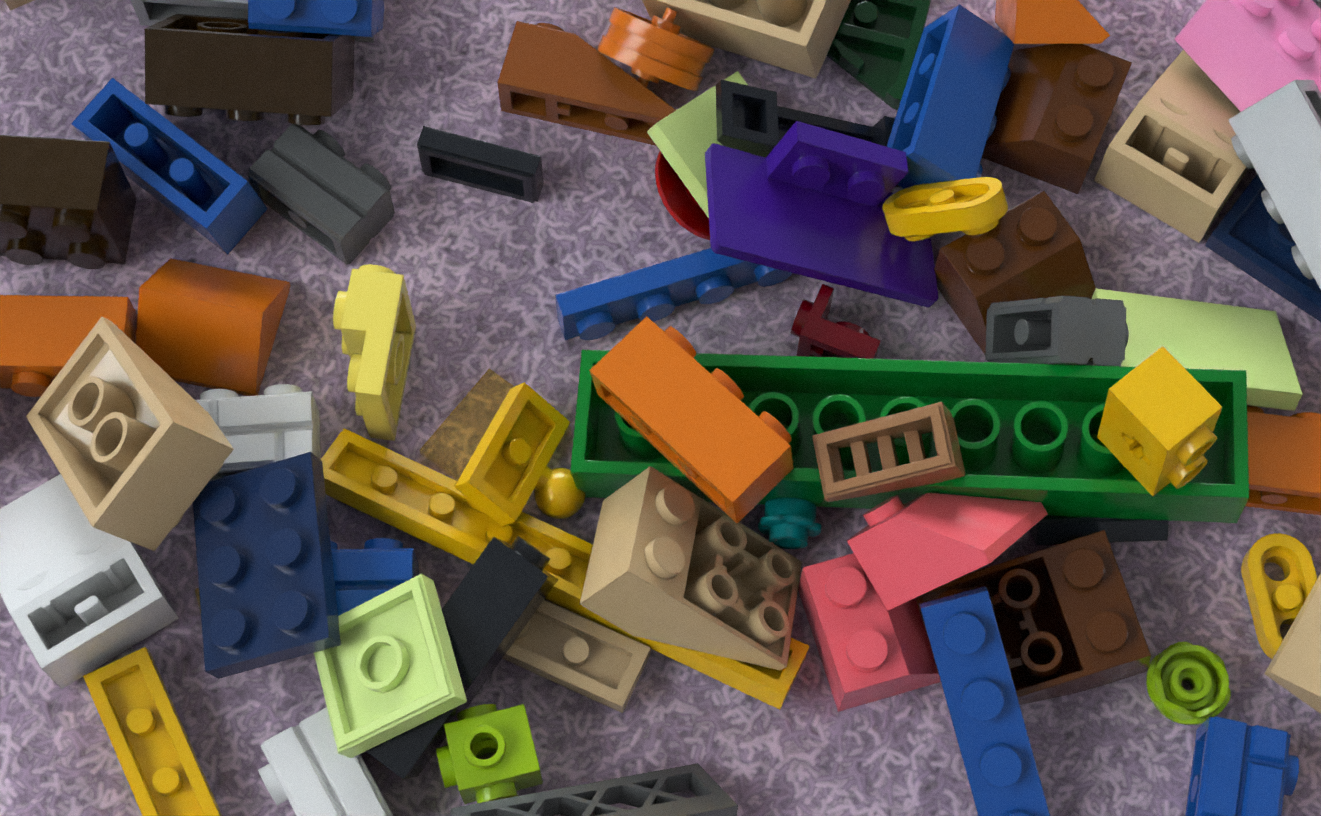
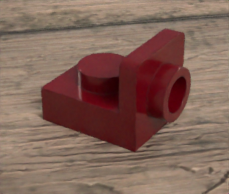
[791,284,881,359]

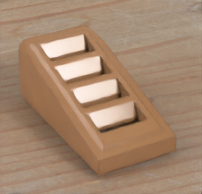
[812,402,965,502]

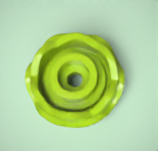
[1146,642,1231,725]

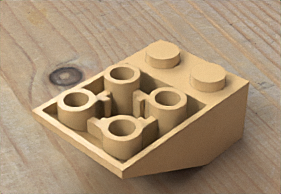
[1094,49,1249,243]
[580,466,802,670]

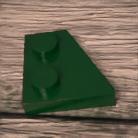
[826,0,931,110]

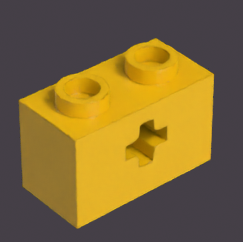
[1097,346,1222,496]

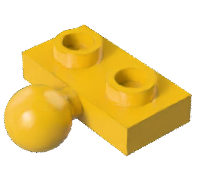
[454,382,586,526]

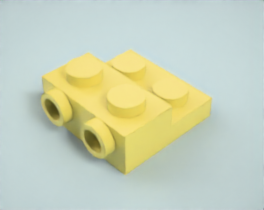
[333,264,416,441]

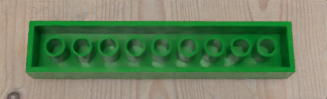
[570,350,1249,523]

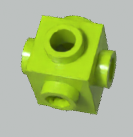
[436,704,543,804]

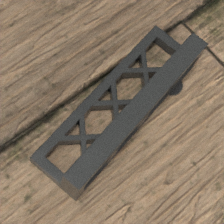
[450,763,738,816]

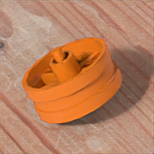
[597,7,715,91]

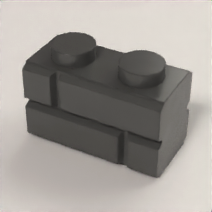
[247,124,395,265]
[985,296,1129,366]

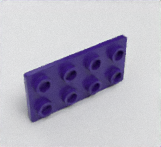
[705,121,939,308]

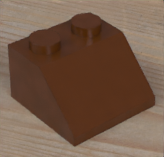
[982,44,1132,194]
[934,191,1096,354]

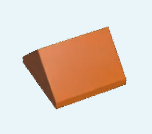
[995,0,1110,44]
[136,258,291,396]

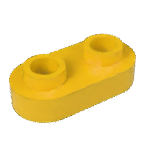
[882,177,1008,241]
[1241,533,1317,659]

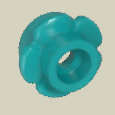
[758,498,822,549]

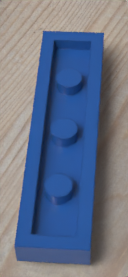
[555,248,792,340]
[919,586,1050,816]

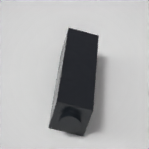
[366,536,558,779]

